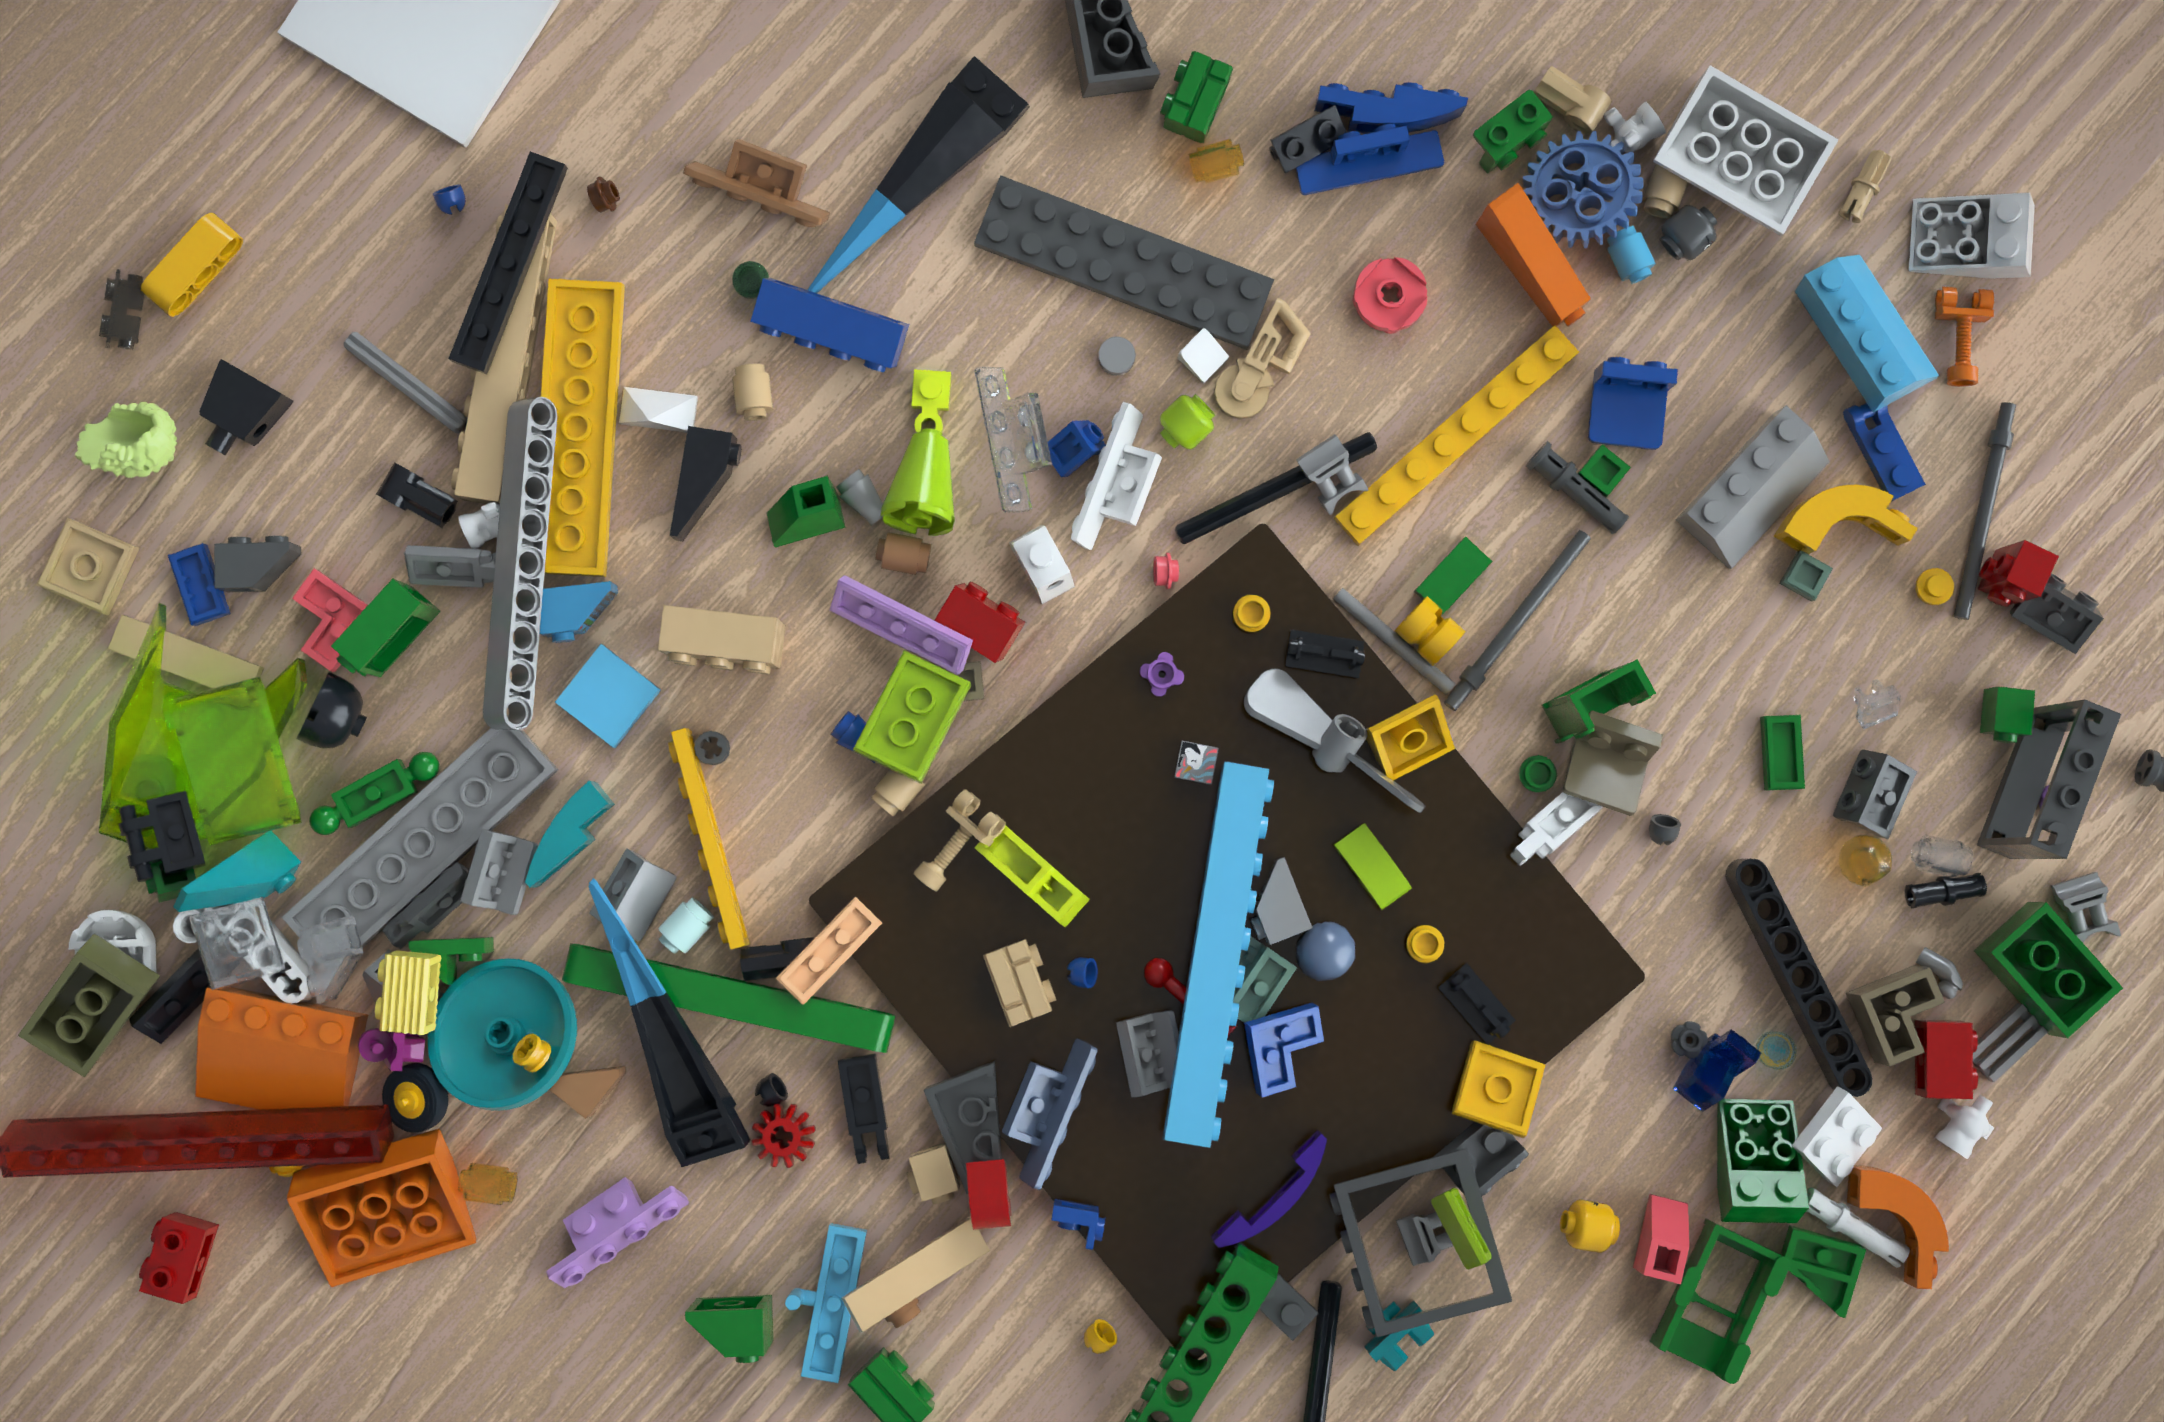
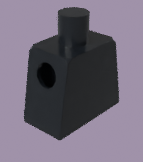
[199,359,293,455]

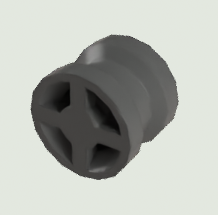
[2135,749,2164,792]

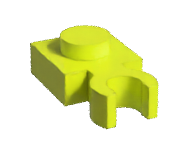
[911,369,951,433]

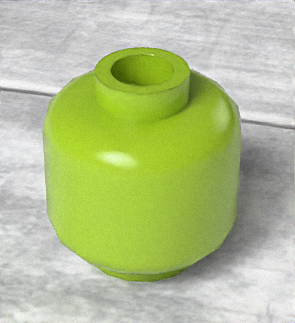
[1160,394,1215,450]

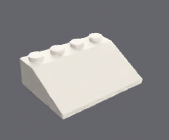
[1653,65,1839,236]

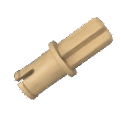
[1839,150,1891,223]

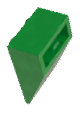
[1717,1099,1809,1223]

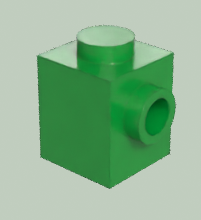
[1980,686,2035,743]
[145,861,196,903]

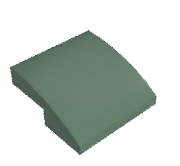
[1233,936,1297,1022]

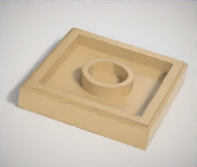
[36,518,140,616]

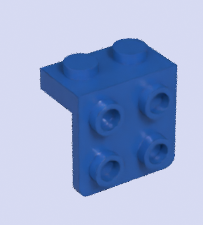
[1588,357,1678,450]

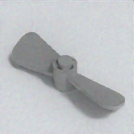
[1244,669,1426,813]

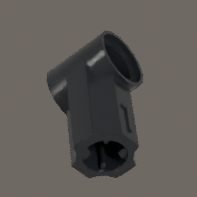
[376,462,458,528]
[740,937,814,981]

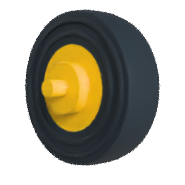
[382,1063,448,1133]

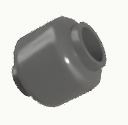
[1660,205,1717,261]

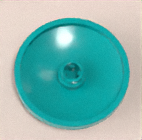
[428,959,577,1111]

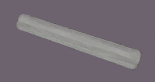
[344,332,468,433]

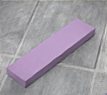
[830,575,973,676]

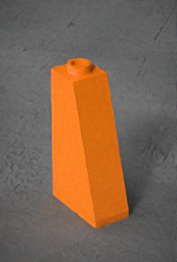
[1475,183,1591,327]

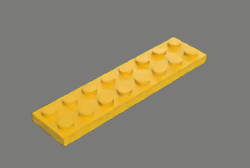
[541,279,625,577]

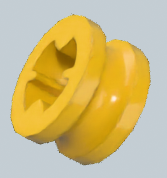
[513,1033,551,1073]

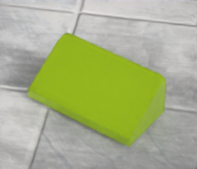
[1431,1187,1492,1270]

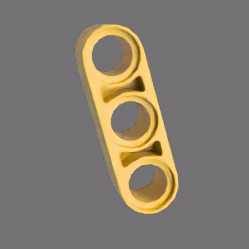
[141,213,243,317]

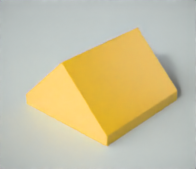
[1366,694,1455,780]

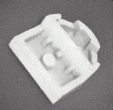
[69,910,157,983]

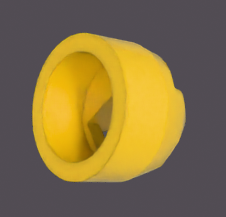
[1084,1319,1117,1354]

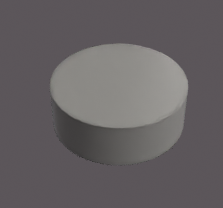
[1099,337,1135,376]

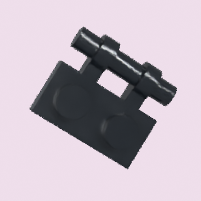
[118,791,205,882]

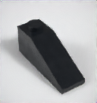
[670,426,742,542]

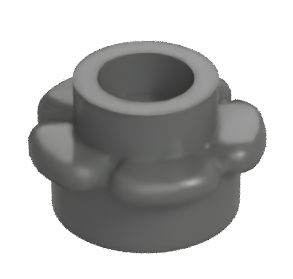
[1671,1021,1708,1059]

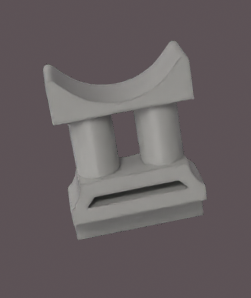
[1296,434,1368,515]
[2051,872,2121,942]
[1396,1212,1453,1266]

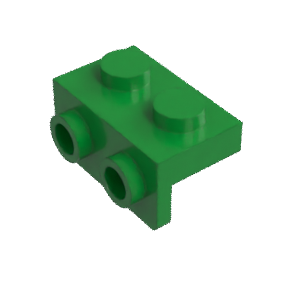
[1473,90,1553,174]

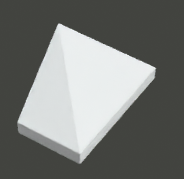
[619,387,698,432]

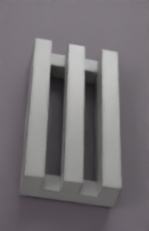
[1973,1003,2048,1082]

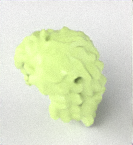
[75,402,177,478]

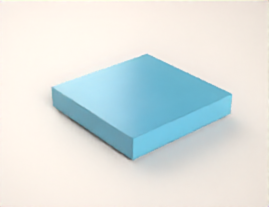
[555,644,661,748]

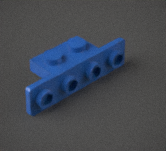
[1295,124,1444,195]

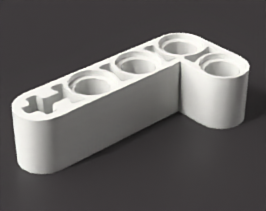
[173,901,321,1004]

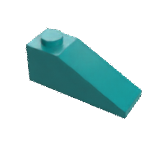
[173,830,301,912]

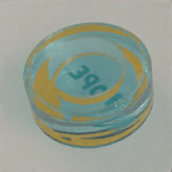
[1756,1031,1797,1070]

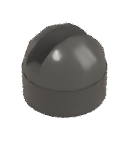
[1649,814,1681,845]

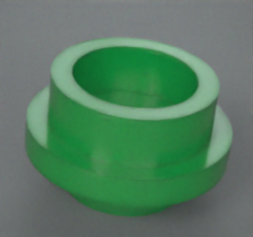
[1519,755,1557,793]

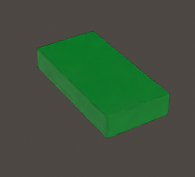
[1414,536,1493,616]
[1760,715,1805,791]

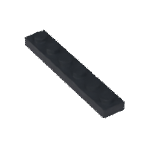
[448,151,568,375]

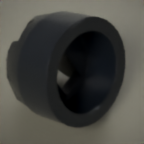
[755,1073,788,1107]

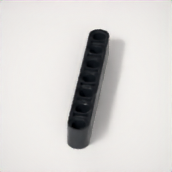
[1725,858,1873,1097]

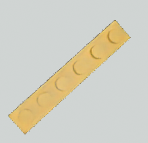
[668,728,750,950]

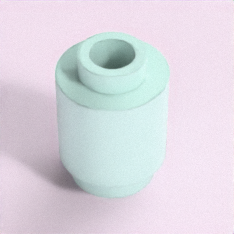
[658,897,714,954]

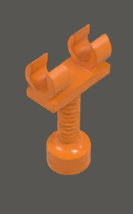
[1935,287,1994,387]

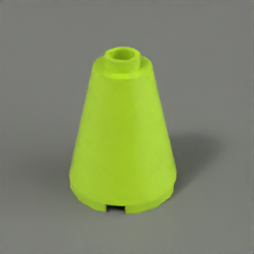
[880,428,955,536]

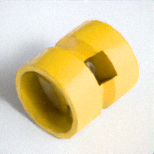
[1394,596,1466,666]

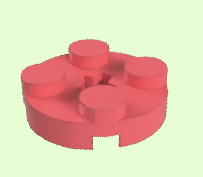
[1352,257,1428,334]

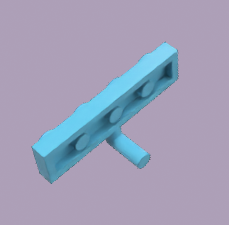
[785,1223,867,1383]

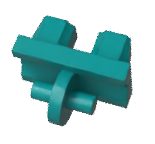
[1364,1300,1434,1371]

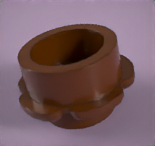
[587,177,620,213]

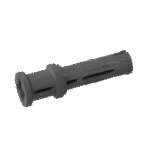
[1526,441,1629,534]

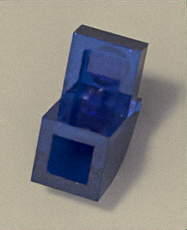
[1673,1029,1761,1112]

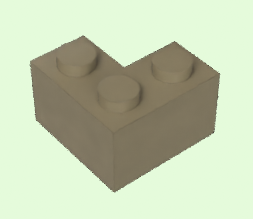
[1846,965,1945,1066]

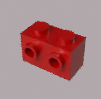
[1977,540,2059,607]
[934,582,1026,663]
[1915,1020,1978,1099]
[139,1212,219,1304]

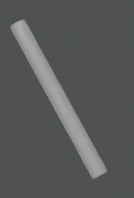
[1333,588,1455,695]

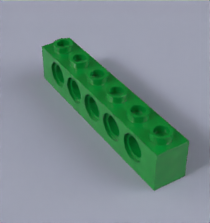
[1124,1243,1278,1422]

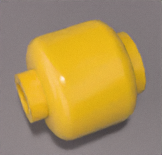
[1560,1199,1620,1253]

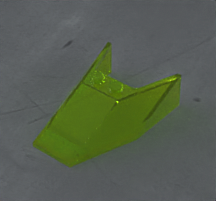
[99,603,308,850]

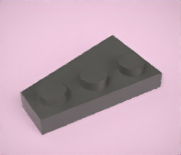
[924,1060,1002,1194]

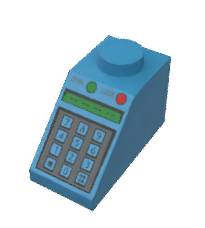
[540,581,618,643]

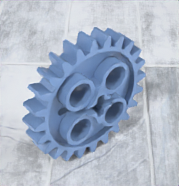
[1523,131,1644,248]

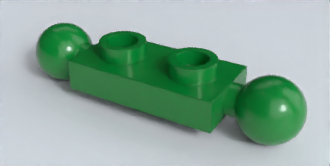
[309,752,440,835]

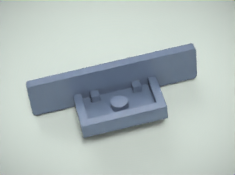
[1002,1038,1097,1190]

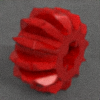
[751,1103,816,1168]

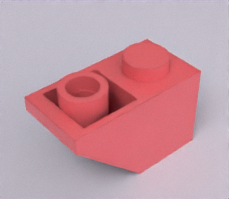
[1633,1194,1689,1284]

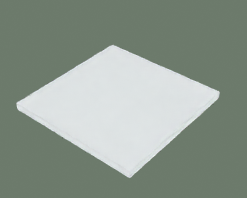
[278,0,561,148]

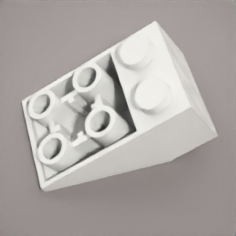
[1909,193,2035,279]

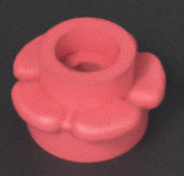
[1153,552,1179,589]

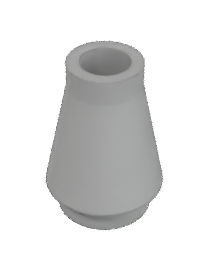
[836,469,883,526]

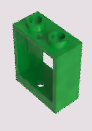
[331,578,441,677]

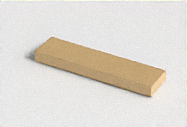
[108,615,264,702]
[841,1218,990,1332]

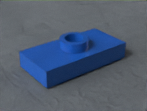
[168,543,231,626]

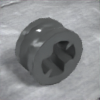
[694,731,730,765]

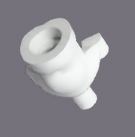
[1603,102,1666,153]
[458,502,500,549]
[1934,1095,1994,1159]

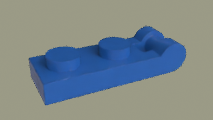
[1843,402,1926,501]

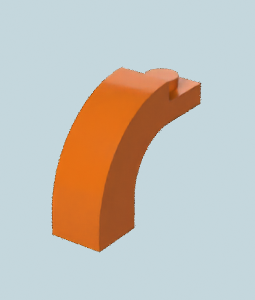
[1847,1165,1949,1289]

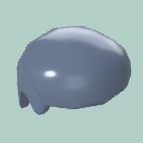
[1296,922,1355,981]

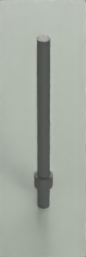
[1954,402,2016,620]
[1444,530,1591,711]

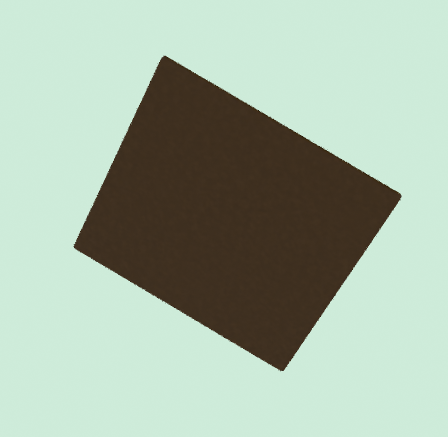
[809,524,1645,1359]

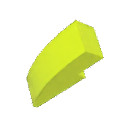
[974,825,1090,928]

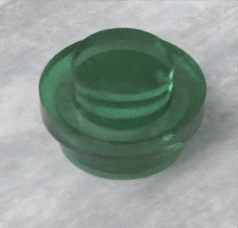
[732,261,769,299]

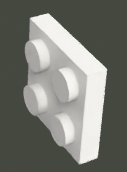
[1792,1086,1882,1187]

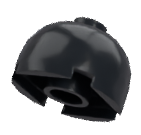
[296,672,367,748]

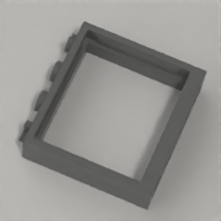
[1977,699,2121,859]
[1330,1148,1512,1337]

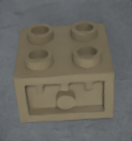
[1563,710,1663,816]

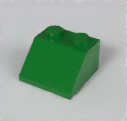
[685,1295,774,1363]

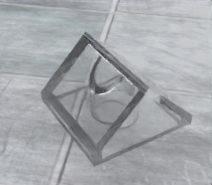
[189,897,285,990]

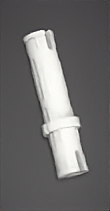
[1807,1187,1910,1268]

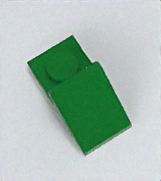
[409,937,494,985]

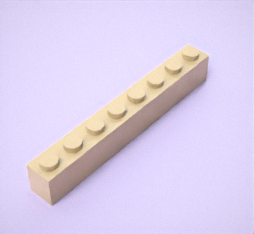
[451,204,557,504]

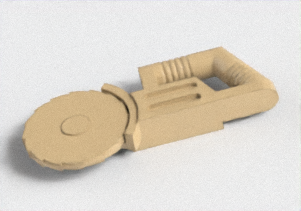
[1214,298,1311,419]

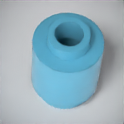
[1606,226,1656,284]

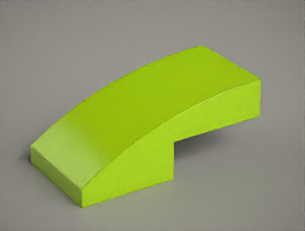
[1334,823,1412,910]

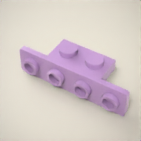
[546,1177,689,1288]

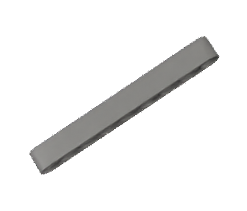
[483,397,557,730]

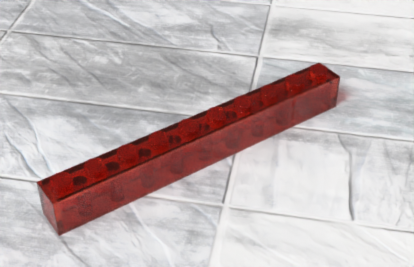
[0,1104,394,1178]

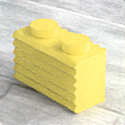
[375,950,441,1035]

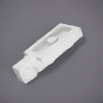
[1510,792,1603,866]

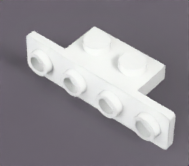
[1071,402,1162,550]

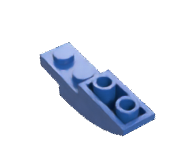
[1314,82,1468,134]

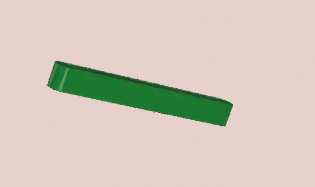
[562,943,896,1053]

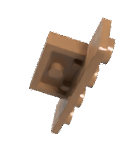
[683,139,830,227]

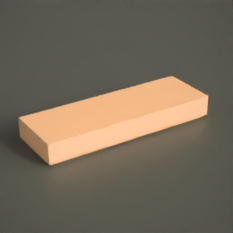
[775,897,882,1005]

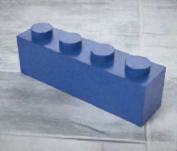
[750,278,910,372]

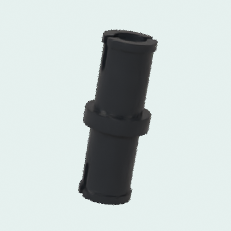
[1905,873,1987,909]

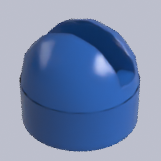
[433,184,466,215]
[1067,957,1098,988]

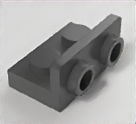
[2010,573,2104,654]
[1833,750,1917,839]
[1434,1122,1529,1196]

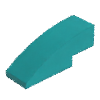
[525,781,615,888]

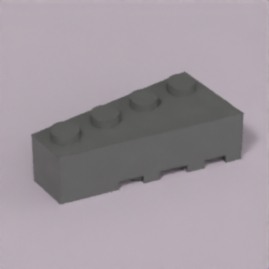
[1065,0,1160,98]

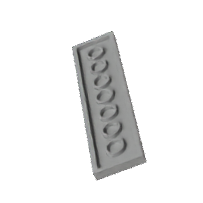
[281,715,559,973]

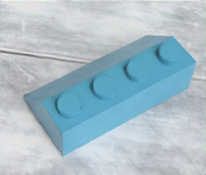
[1795,255,1939,413]

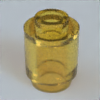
[1188,138,1245,184]
[458,1163,518,1205]

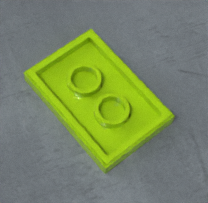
[853,650,971,784]

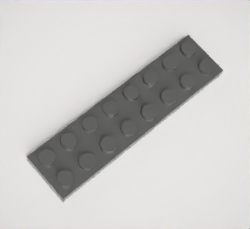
[974,175,1274,350]

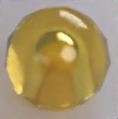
[1839,835,1892,887]

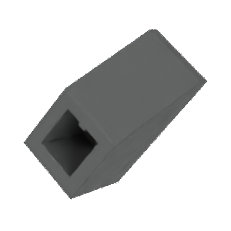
[214,536,301,593]

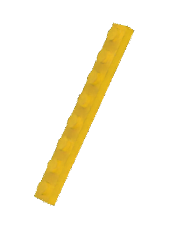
[1334,325,1579,546]

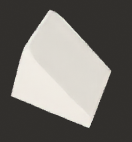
[1177,328,1229,384]

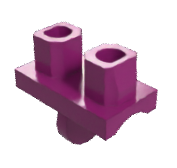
[358,1028,425,1071]

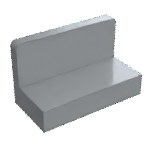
[589,848,676,941]

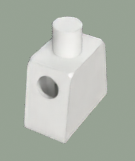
[1009,525,1075,604]

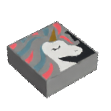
[1174,741,1219,785]

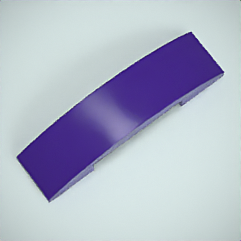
[1211,1130,1327,1248]

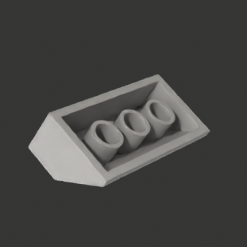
[1676,405,1830,569]

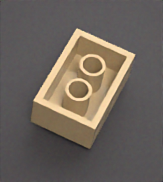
[658,605,786,674]

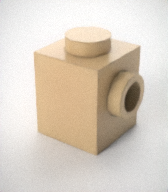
[907,1143,960,1205]

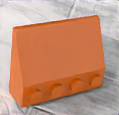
[195,985,368,1126]
[286,1128,476,1287]

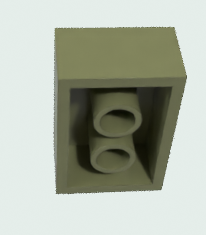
[18,933,160,1077]

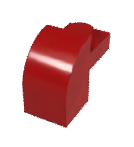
[966,1159,1012,1230]

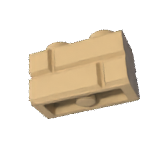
[983,939,1056,1027]

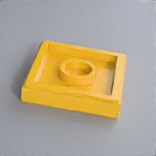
[1451,1040,1546,1138]

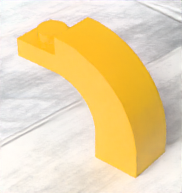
[1774,485,1918,554]

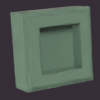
[1779,550,1833,602]

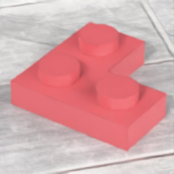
[292,568,368,672]

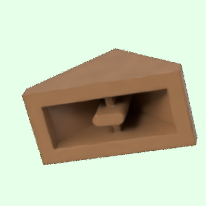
[549,1066,626,1119]

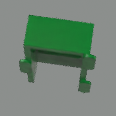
[1542,659,1656,744]
[1650,1219,1790,1384]

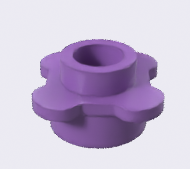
[1140,652,1184,696]

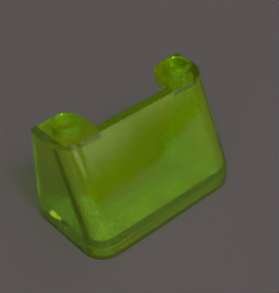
[162,676,302,846]

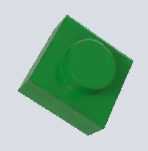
[1577,444,1631,497]

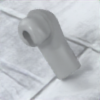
[1916,947,1963,999]

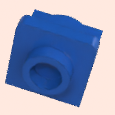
[1041,420,1106,477]
[1051,1199,1105,1250]

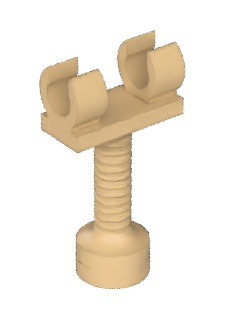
[914,790,1006,892]

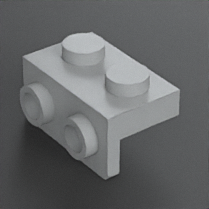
[460,829,538,915]
[1116,1010,1179,1097]

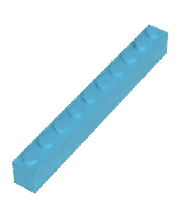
[1162,762,1274,1148]

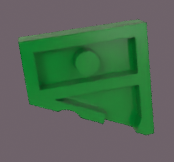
[1780,1225,1866,1318]

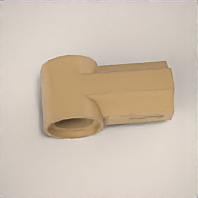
[1534,66,1612,135]

